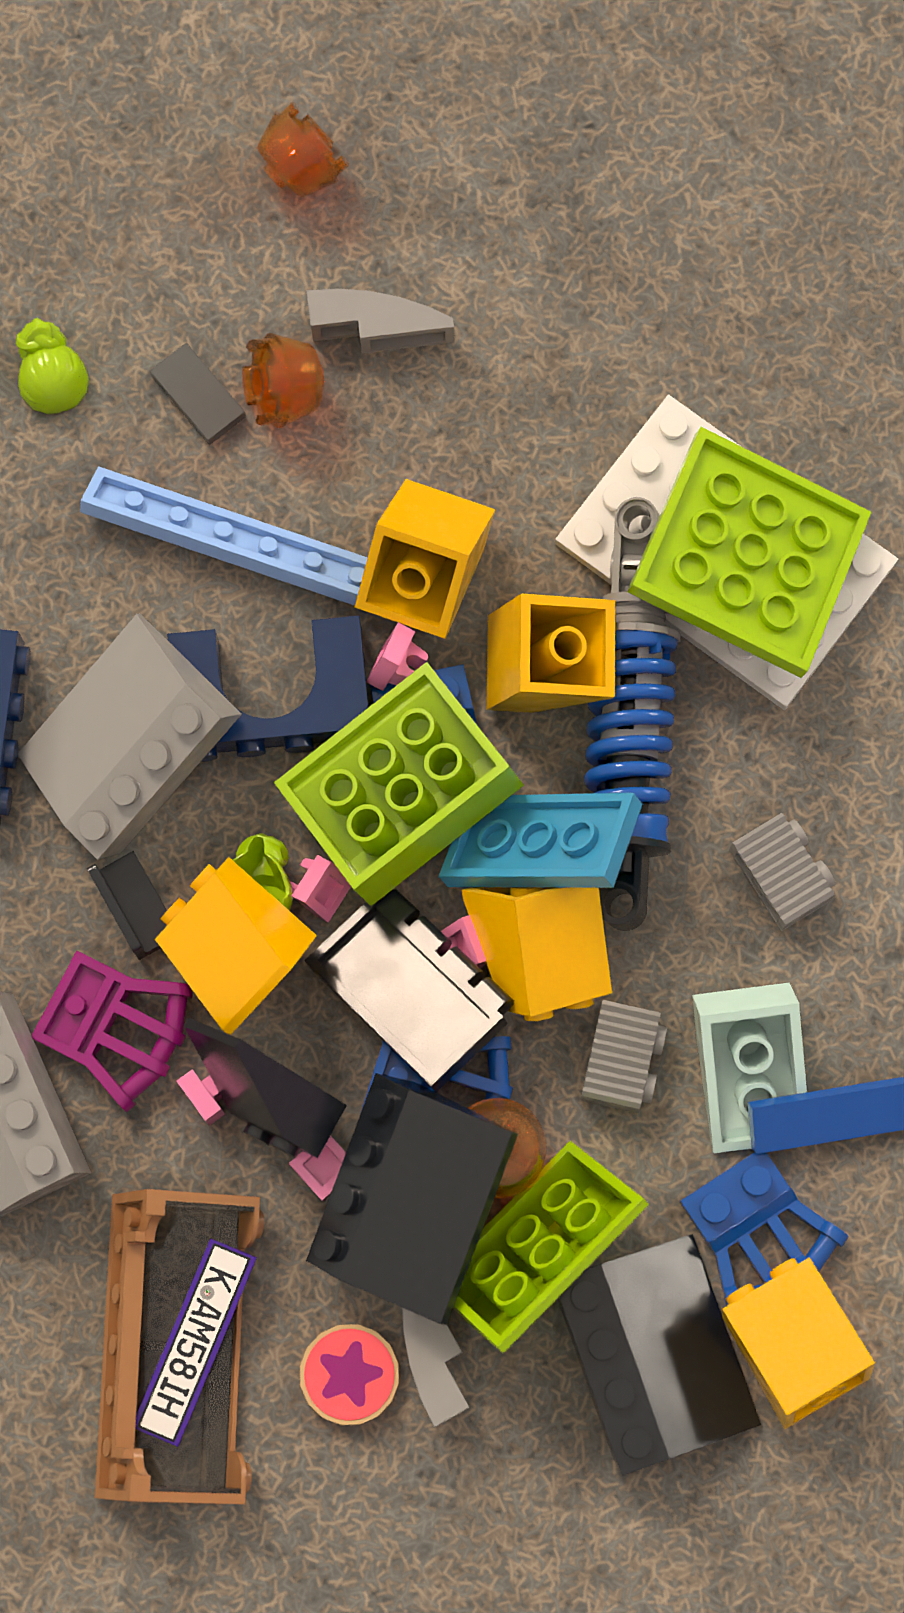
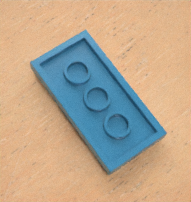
[438,793,642,888]

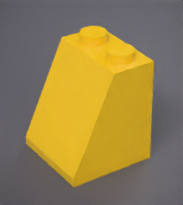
[355,479,496,639]
[487,593,615,713]
[155,857,317,1035]
[462,887,612,1021]
[722,1257,875,1429]

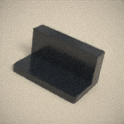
[87,851,167,960]

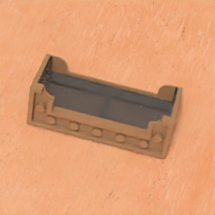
[95,1189,264,1504]

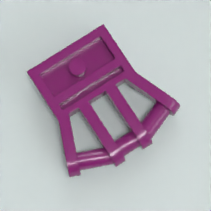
[31,950,193,1112]

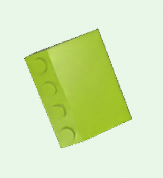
[274,662,524,906]
[454,1141,649,1353]

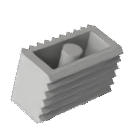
[729,813,836,931]
[580,1000,667,1113]

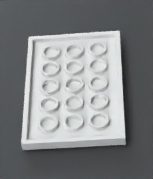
[555,394,898,711]

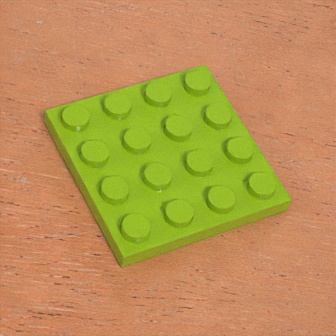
[627,427,872,678]

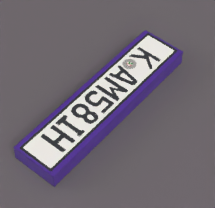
[135,1238,257,1447]

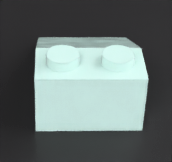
[692,983,807,1153]

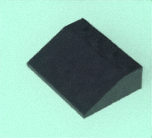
[306,1073,518,1325]
[557,1234,761,1476]

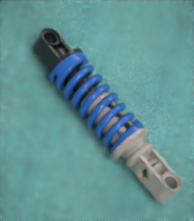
[584,497,681,931]

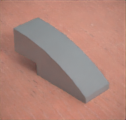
[307,289,454,353]
[402,1308,470,1428]

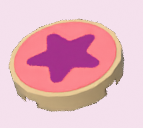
[300,1324,399,1425]

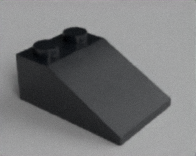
[184,1017,347,1158]

